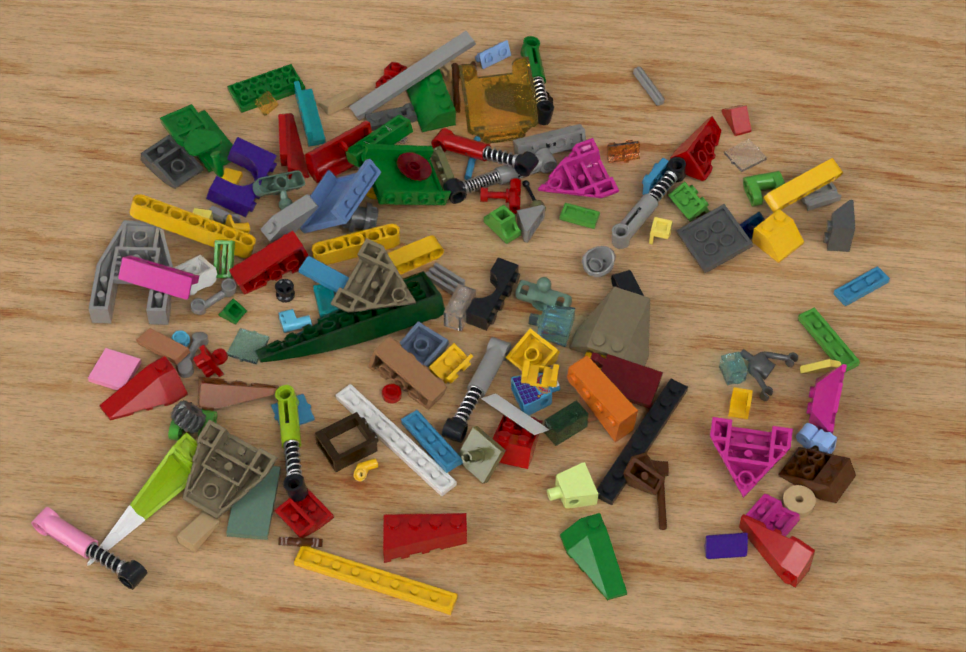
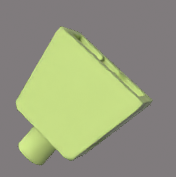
[547,462,598,508]

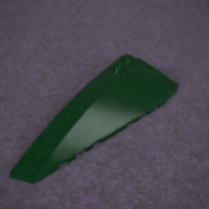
[255,271,446,363]

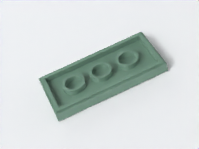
[226,466,281,540]

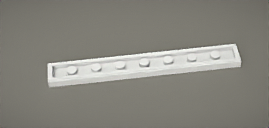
[336,384,457,497]

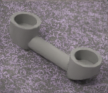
[191,278,237,315]
[177,332,209,378]

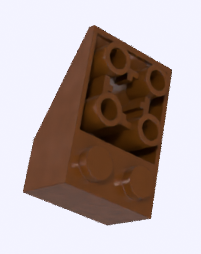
[779,447,856,503]

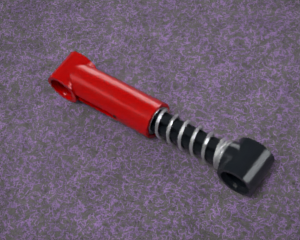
[431,128,539,177]

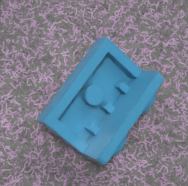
[642,158,672,199]

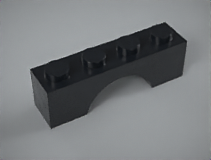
[466,257,520,331]

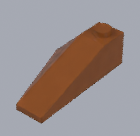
[198,377,279,411]

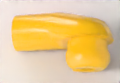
[353,458,378,481]

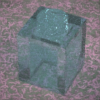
[719,352,748,385]

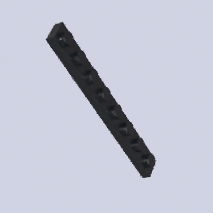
[597,379,688,505]

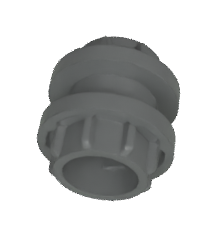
[342,202,378,233]

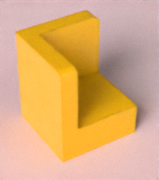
[728,387,753,420]

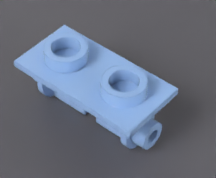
[475,40,511,69]

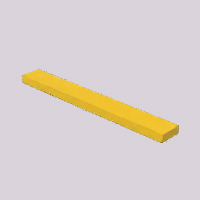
[294,546,458,615]

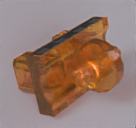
[607,140,640,164]

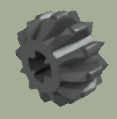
[171,400,206,433]

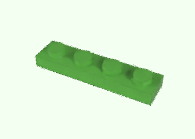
[798,307,860,372]

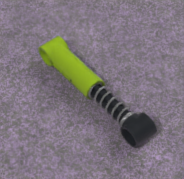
[275,385,308,502]

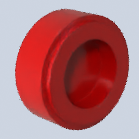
[382,384,402,404]

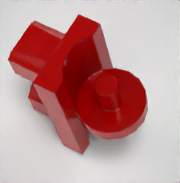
[193,345,228,378]

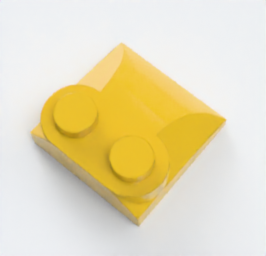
[505,328,560,373]

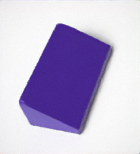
[704,533,748,559]

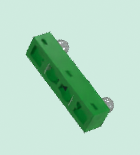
[345,115,413,170]

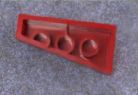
[229,230,309,295]
[383,513,467,563]

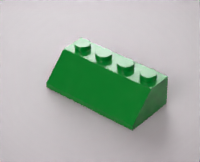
[406,69,456,132]

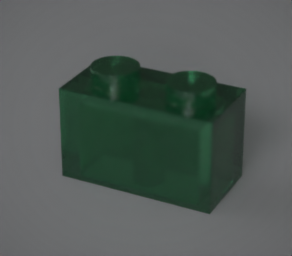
[544,400,589,446]

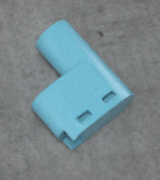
[278,309,312,333]

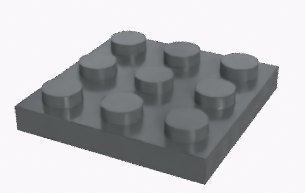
[676,204,753,273]

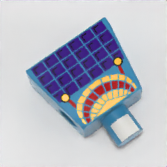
[511,373,560,416]

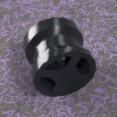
[275,279,295,303]

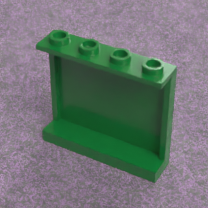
[361,144,451,205]

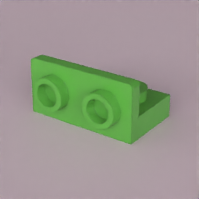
[668,182,710,222]

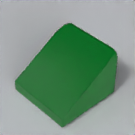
[218,298,247,325]

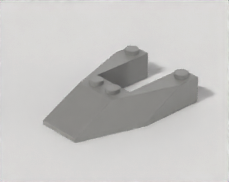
[89,220,173,325]

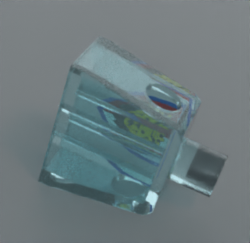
[528,305,575,347]

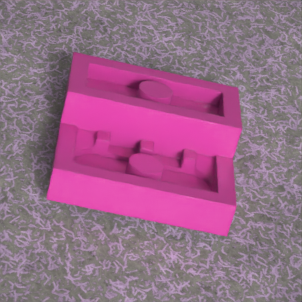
[746,493,800,537]

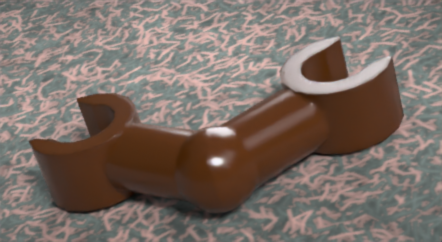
[278,537,323,547]

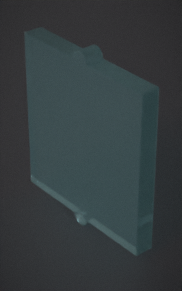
[227,328,270,364]

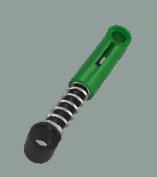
[520,36,554,125]

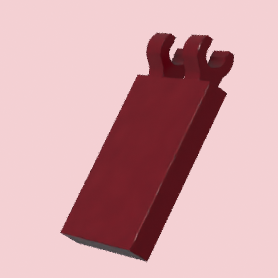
[590,353,663,409]

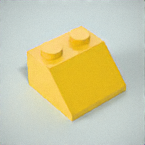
[752,209,804,263]

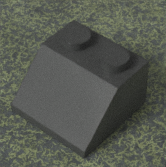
[824,200,855,252]

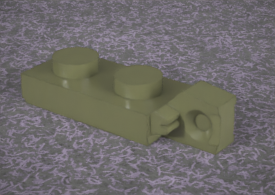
[432,145,454,184]

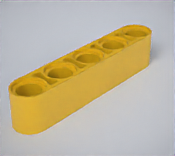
[764,158,843,213]
[312,224,400,265]
[387,235,444,275]

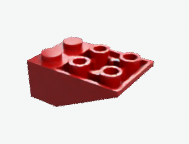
[492,415,543,469]

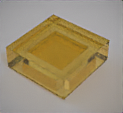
[254,91,279,116]

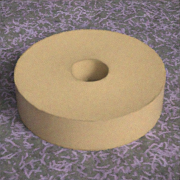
[782,485,816,517]

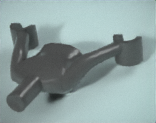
[739,349,798,401]

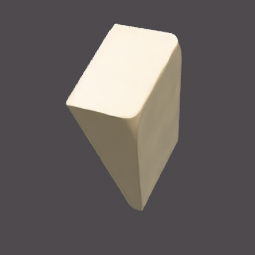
[177,511,220,552]

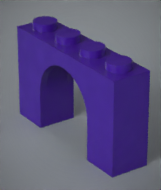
[206,137,277,218]

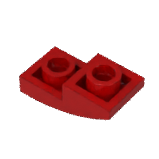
[375,62,407,88]

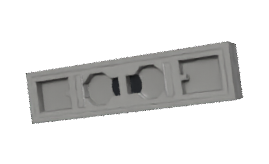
[513,124,586,154]

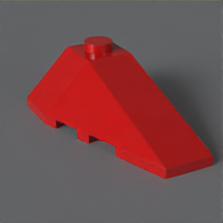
[739,514,815,588]

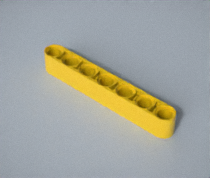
[129,194,256,258]

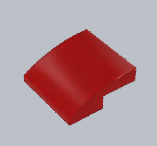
[274,488,334,538]

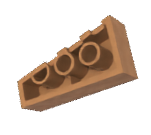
[368,336,447,410]

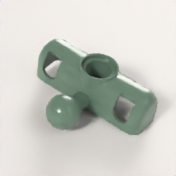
[253,171,305,210]
[515,277,572,314]

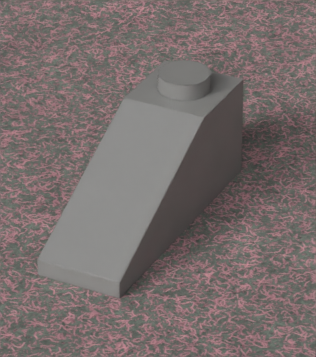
[261,194,319,242]

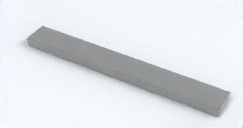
[349,31,476,120]

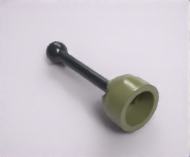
[522,180,546,211]

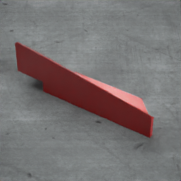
[278,113,310,179]

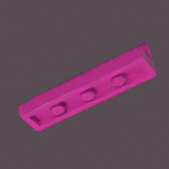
[118,255,199,300]

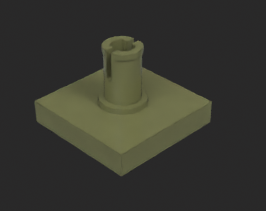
[458,426,506,483]

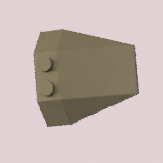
[570,287,650,366]
[183,420,278,519]

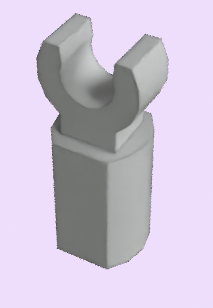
[209,205,241,224]

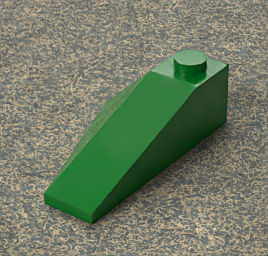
[560,513,627,601]

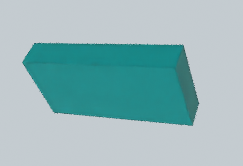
[313,284,338,318]

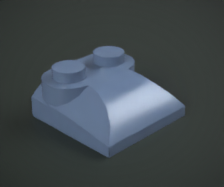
[399,322,449,367]

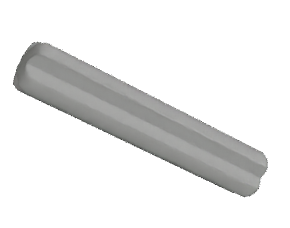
[633,66,665,106]

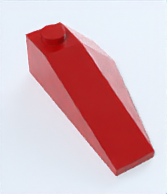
[670,116,722,181]
[99,356,188,421]

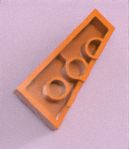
[567,355,638,443]

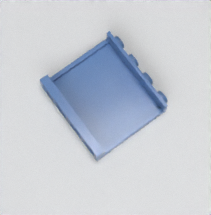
[300,159,381,233]

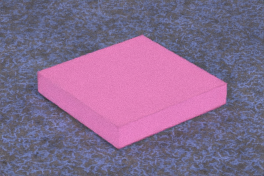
[88,348,141,390]

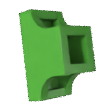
[484,205,521,244]

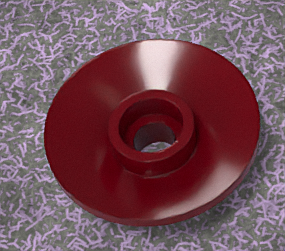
[397,152,432,181]

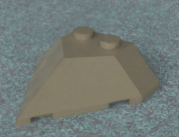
[331,238,416,313]

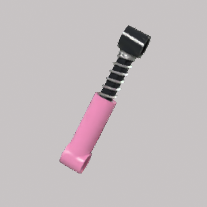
[31,507,148,590]

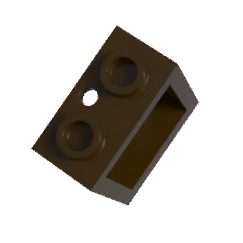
[315,412,379,472]

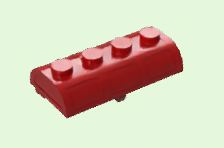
[305,120,372,183]

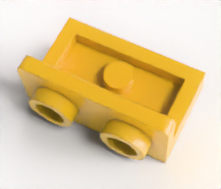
[428,343,473,384]

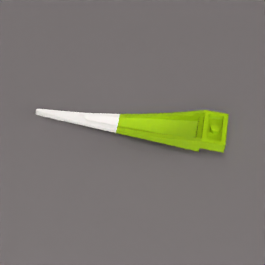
[87,432,198,566]

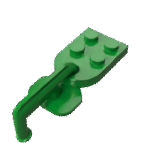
[160,104,224,178]

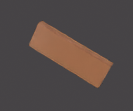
[136,328,190,365]

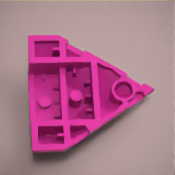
[538,138,619,198]
[806,364,847,434]
[710,417,793,498]

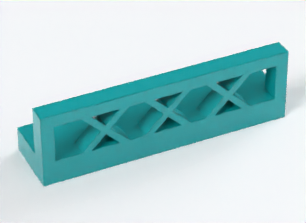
[294,81,326,147]

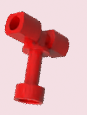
[480,178,521,214]

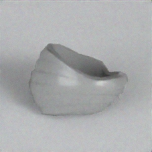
[582,246,616,277]

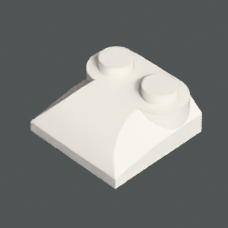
[173,255,217,295]

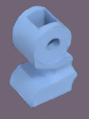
[796,423,837,454]

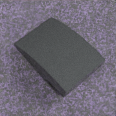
[140,135,204,189]

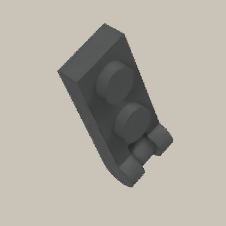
[365,103,417,131]

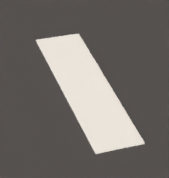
[481,394,549,435]

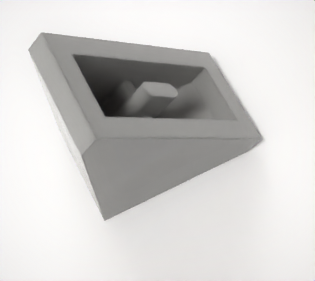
[517,205,545,243]

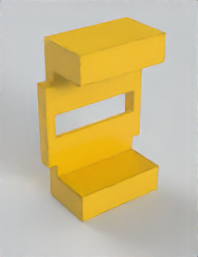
[521,360,559,388]

